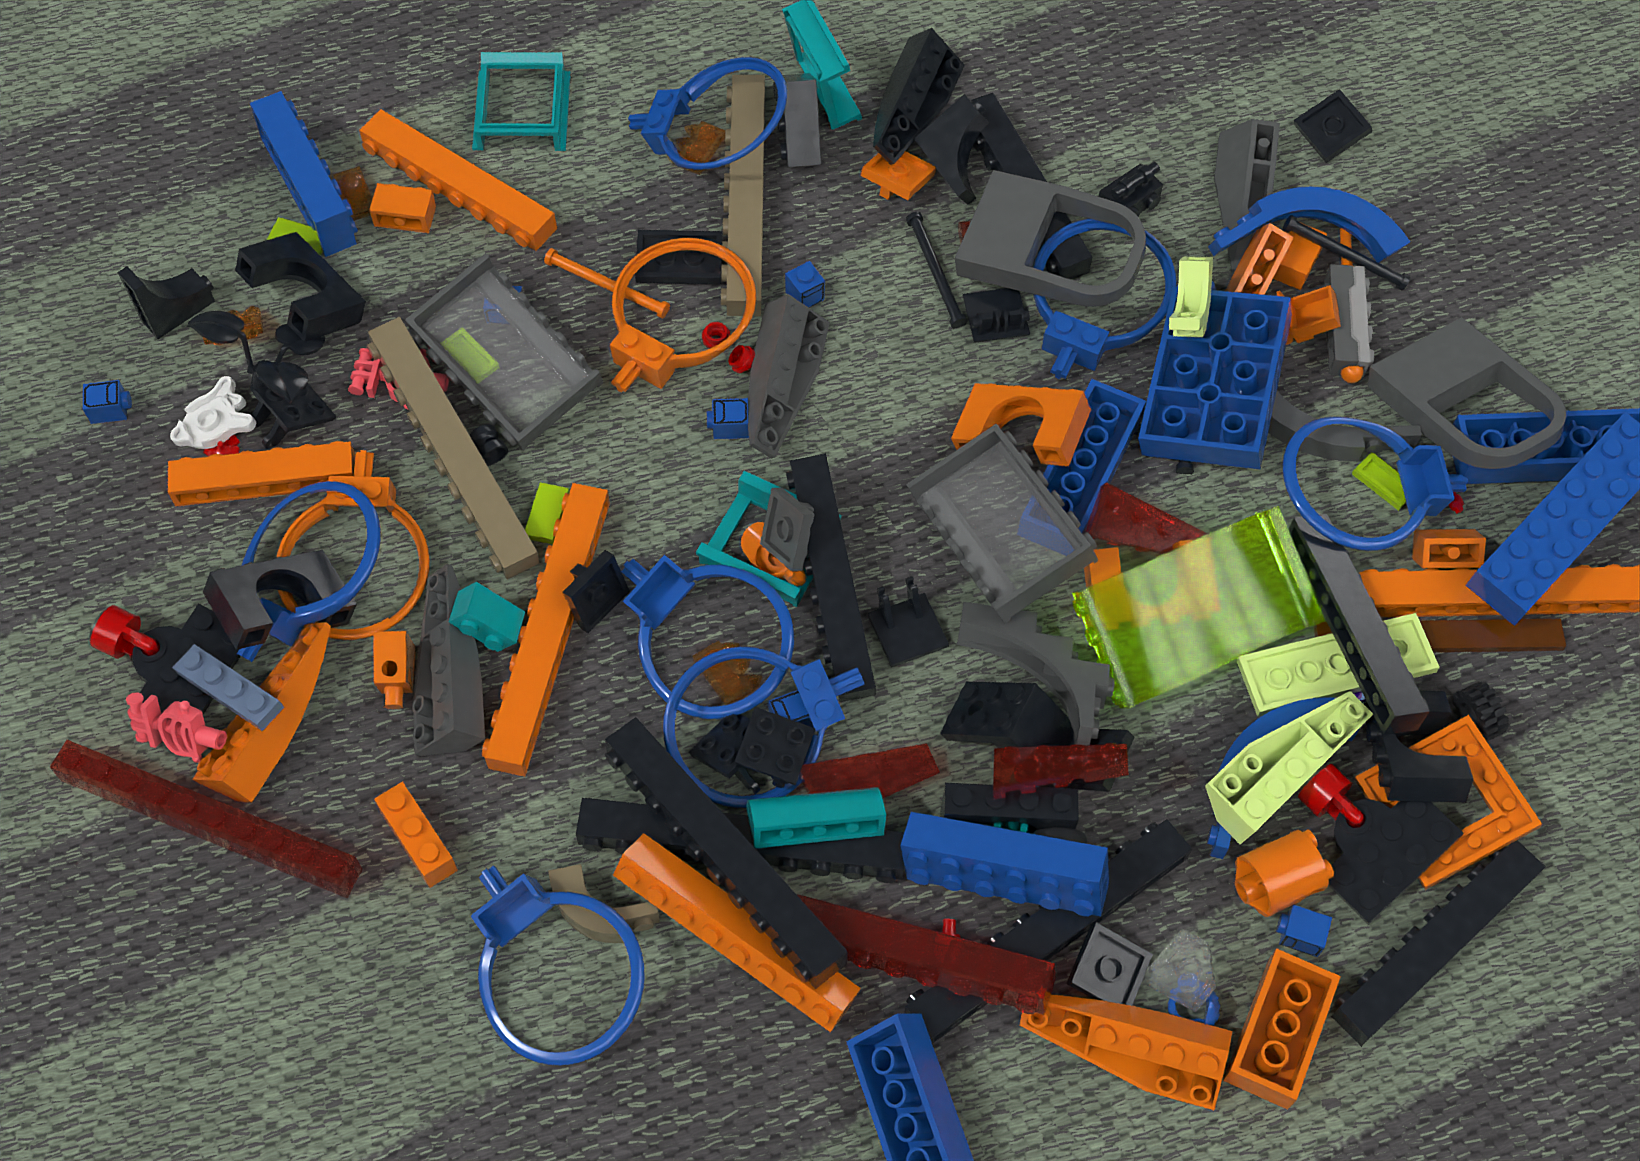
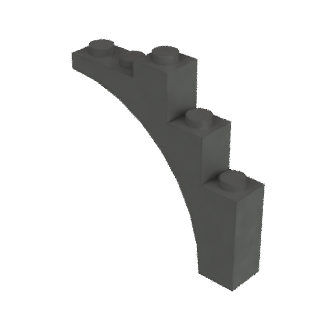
[957,602,1115,751]

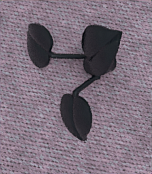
[187,311,325,404]

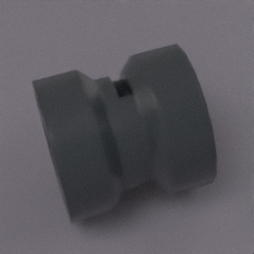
[469,424,508,466]

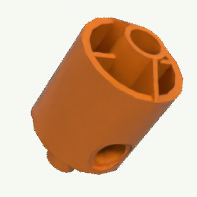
[1235,829,1334,917]

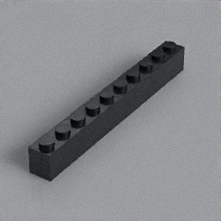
[605,717,848,989]
[576,797,904,883]
[904,819,1192,1044]

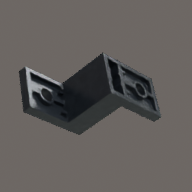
[940,681,1135,792]

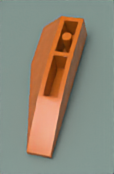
[193,622,331,803]
[1019,993,1232,1110]

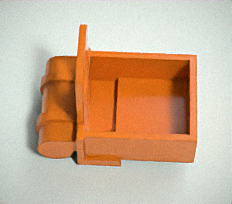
[1277,285,1341,345]

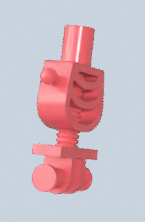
[348,348,449,410]
[126,693,227,763]

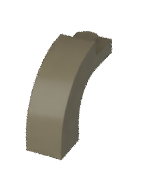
[548,864,660,943]

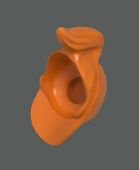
[741,522,807,587]

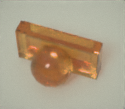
[333,166,372,221]

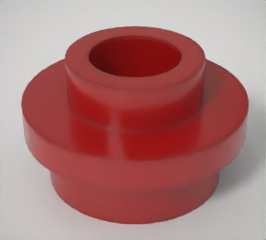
[702,322,731,349]
[728,345,755,374]

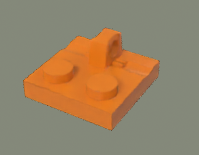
[861,151,936,200]

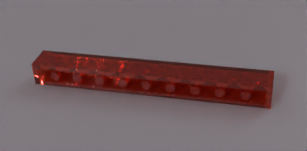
[50,740,363,898]

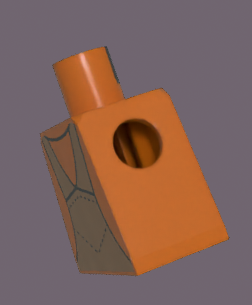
[373,631,415,709]

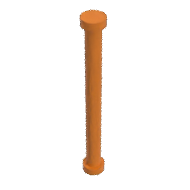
[544,248,670,319]

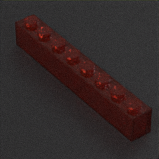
[797,894,1056,1015]

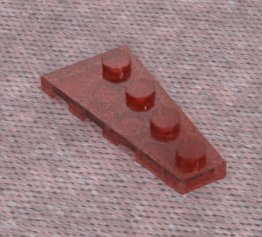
[1086,482,1210,559]
[799,743,940,799]
[993,743,1128,799]

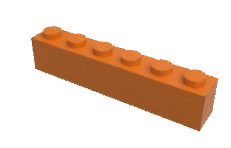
[168,441,356,506]

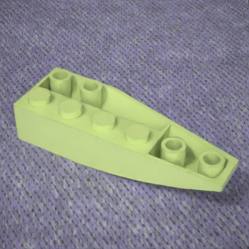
[1205,691,1373,844]

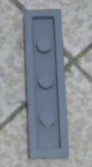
[172,644,284,731]

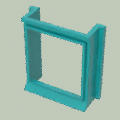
[782,0,862,130]
[472,52,571,151]
[696,471,842,607]

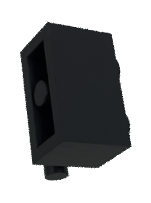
[1098,162,1163,217]

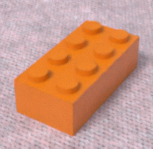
[1223,948,1341,1110]

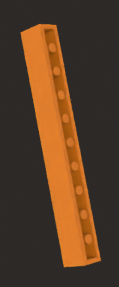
[482,483,610,777]
[1359,564,1640,617]

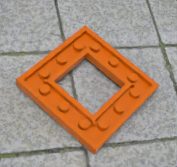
[1355,715,1542,890]

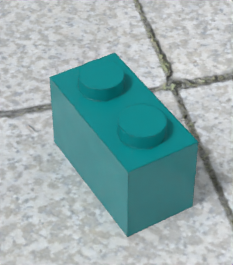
[448,582,525,652]

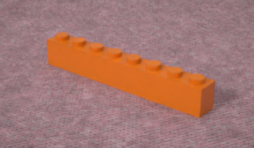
[359,109,557,251]
[613,833,861,1032]

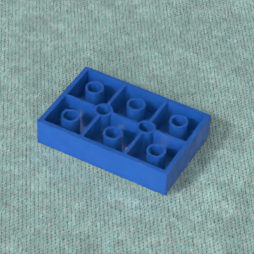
[1138,286,1292,470]

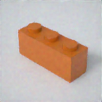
[1225,223,1294,295]
[374,781,458,888]

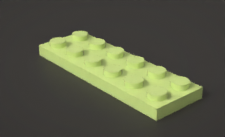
[1237,613,1439,717]

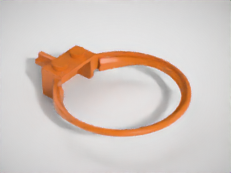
[610,238,756,393]
[277,450,430,640]

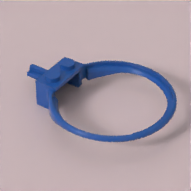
[628,57,787,170]
[1033,219,1176,379]
[1283,417,1468,551]
[237,481,381,662]
[621,555,794,719]
[663,647,865,808]
[471,866,645,1065]

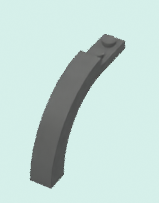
[1268,391,1422,462]

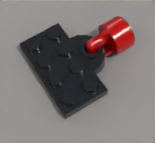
[89,603,240,715]
[1298,763,1464,925]

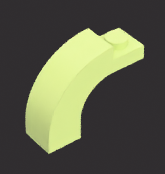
[1169,257,1213,337]

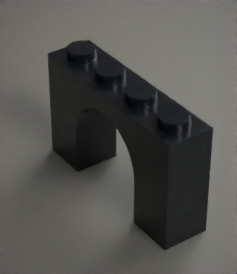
[235,232,366,342]
[203,550,357,650]
[1364,690,1473,803]
[940,782,1079,830]

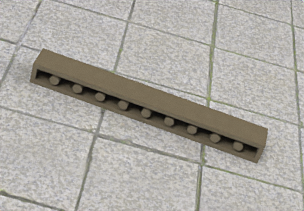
[721,75,765,316]
[367,317,539,580]

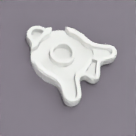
[170,376,256,449]

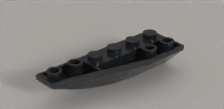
[873,28,965,165]

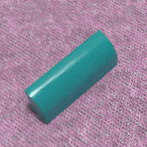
[746,787,886,848]

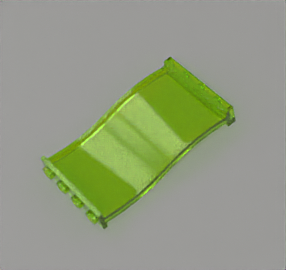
[1072,506,1325,709]

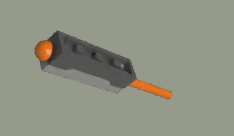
[1324,228,1374,383]

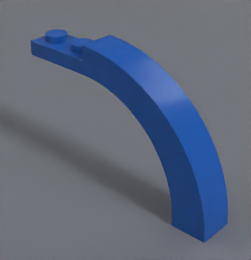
[1208,187,1410,263]
[1207,697,1364,859]

